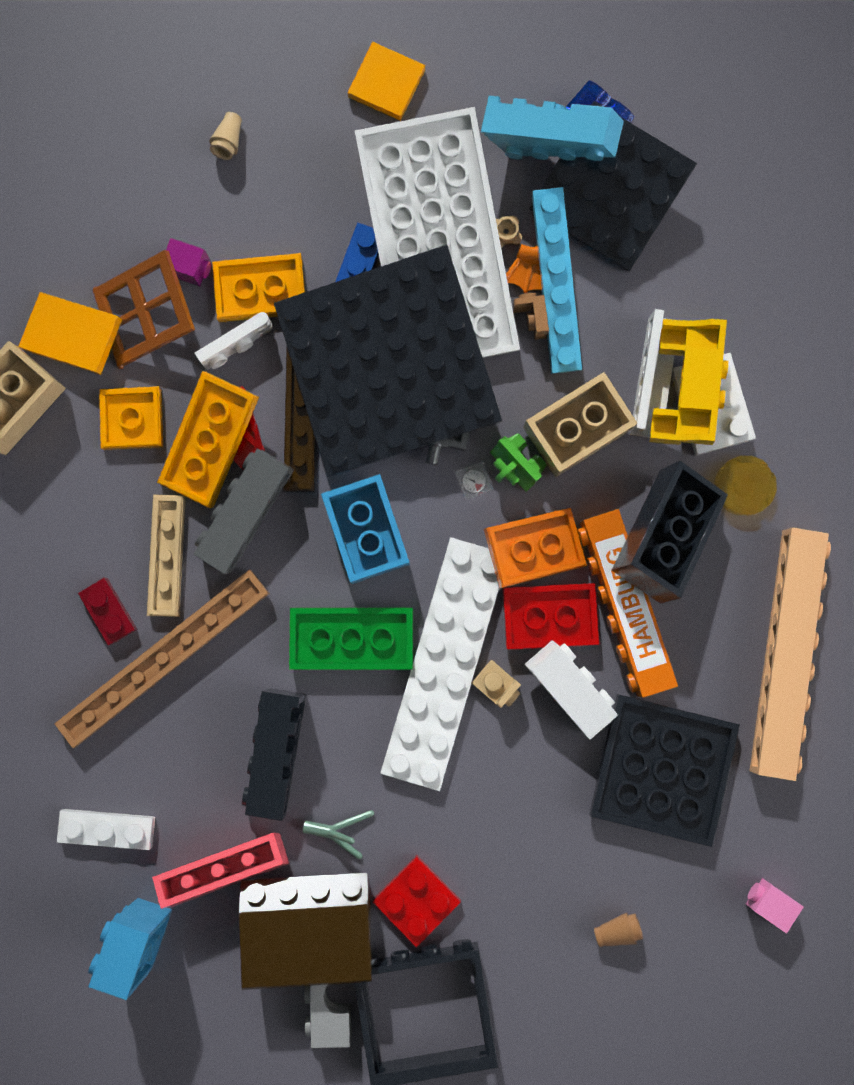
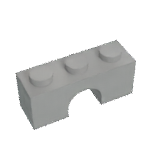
[304,985,352,1048]

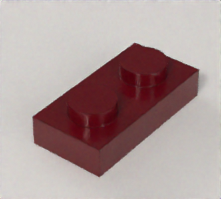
[78,577,138,646]

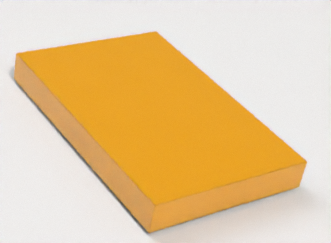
[212,253,305,322]
[18,292,122,375]

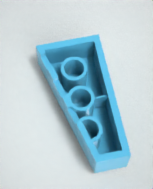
[481,96,624,161]

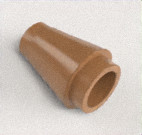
[594,912,643,947]

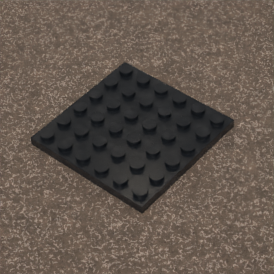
[274,244,503,477]

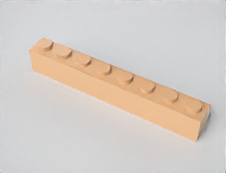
[749,528,831,781]

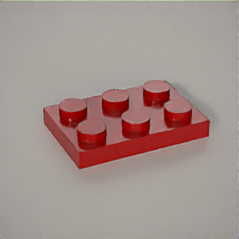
[503,583,599,649]

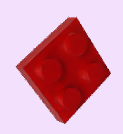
[373,855,461,948]

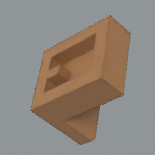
[513,293,549,340]

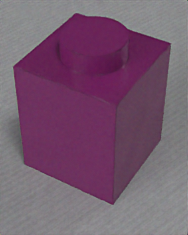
[166,238,211,286]

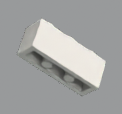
[525,640,618,739]

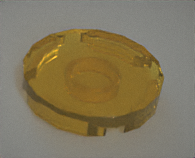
[714,456,777,516]

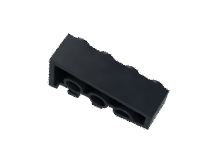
[242,688,307,821]

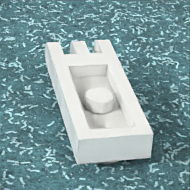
[195,312,273,370]

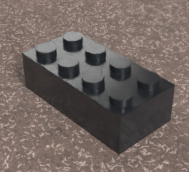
[612,461,728,604]

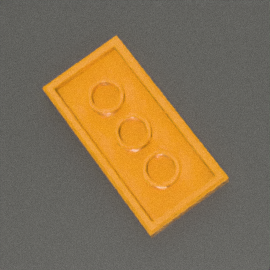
[157,371,259,508]

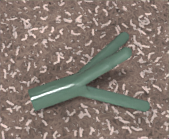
[303,810,374,859]

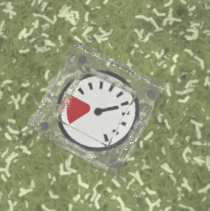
[455,461,494,501]

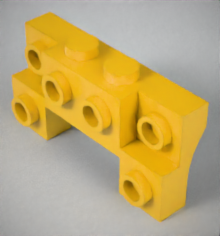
[649,319,728,445]

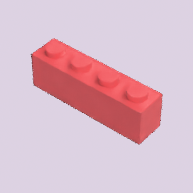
[152,833,289,909]

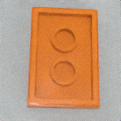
[484,508,587,589]

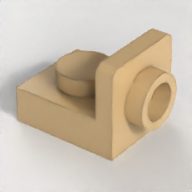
[471,660,521,708]

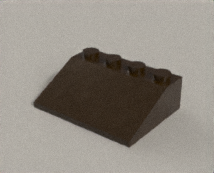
[239,873,372,990]

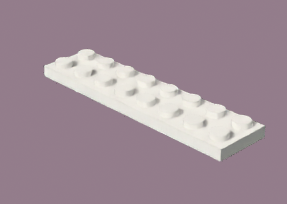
[381,537,499,791]

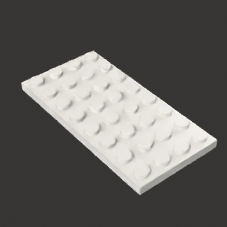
[355,107,520,358]

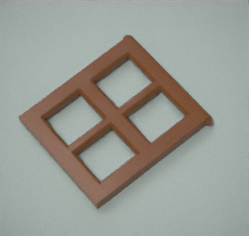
[92,250,195,369]

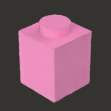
[746,878,804,934]

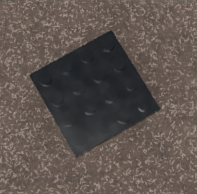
[529,101,697,272]
[589,694,740,847]

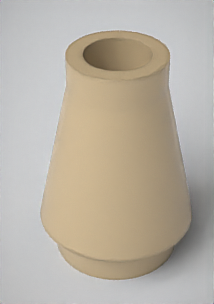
[209,112,242,160]

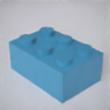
[321,474,410,584]
[88,898,172,1000]

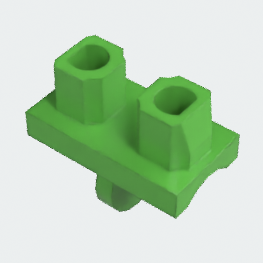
[490,433,547,492]

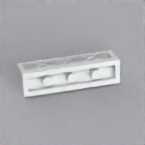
[630,309,675,438]

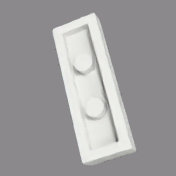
[57,809,155,850]

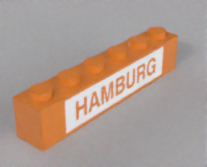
[577,509,678,698]

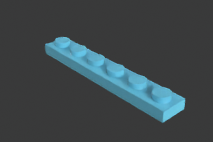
[532,187,582,374]

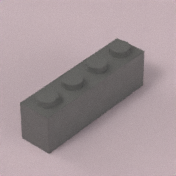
[194,449,294,574]

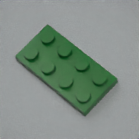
[289,608,413,670]

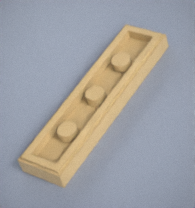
[147,495,186,617]

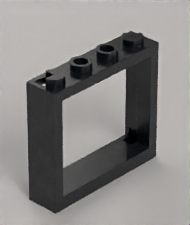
[355,939,498,1085]

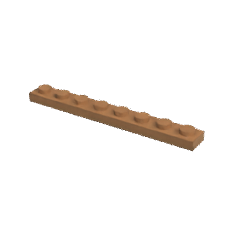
[54,569,270,748]

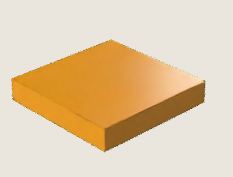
[347,42,425,121]
[99,386,163,450]

